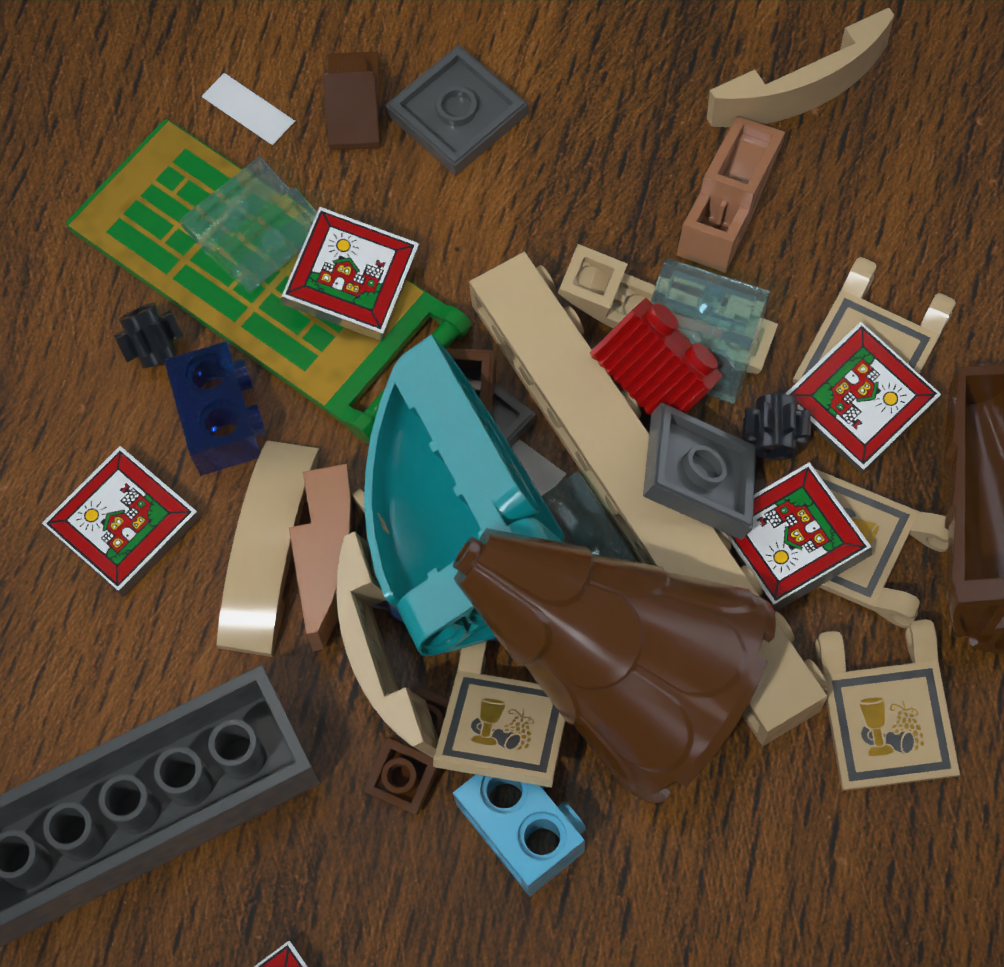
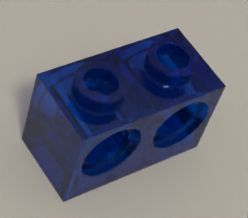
[164,341,267,476]

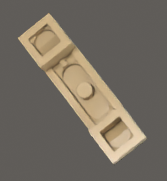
[707,8,894,128]
[558,244,778,374]
[216,440,321,657]
[336,531,439,758]

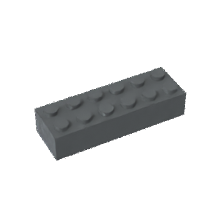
[0,665,321,947]

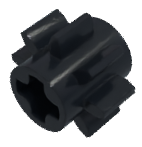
[114,302,184,368]
[743,393,811,460]

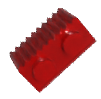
[590,298,723,415]

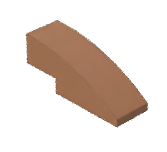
[676,116,785,273]
[289,464,356,651]

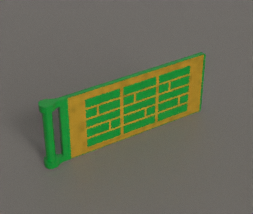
[66,119,473,444]

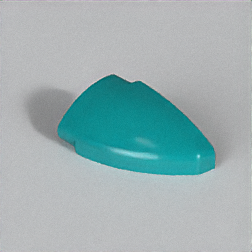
[364,335,564,656]

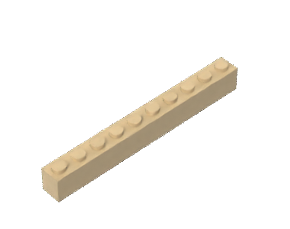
[469,251,827,747]

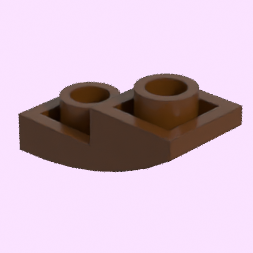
[363,684,450,815]

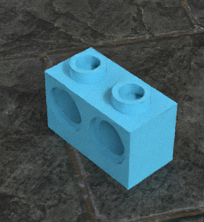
[453,774,586,897]

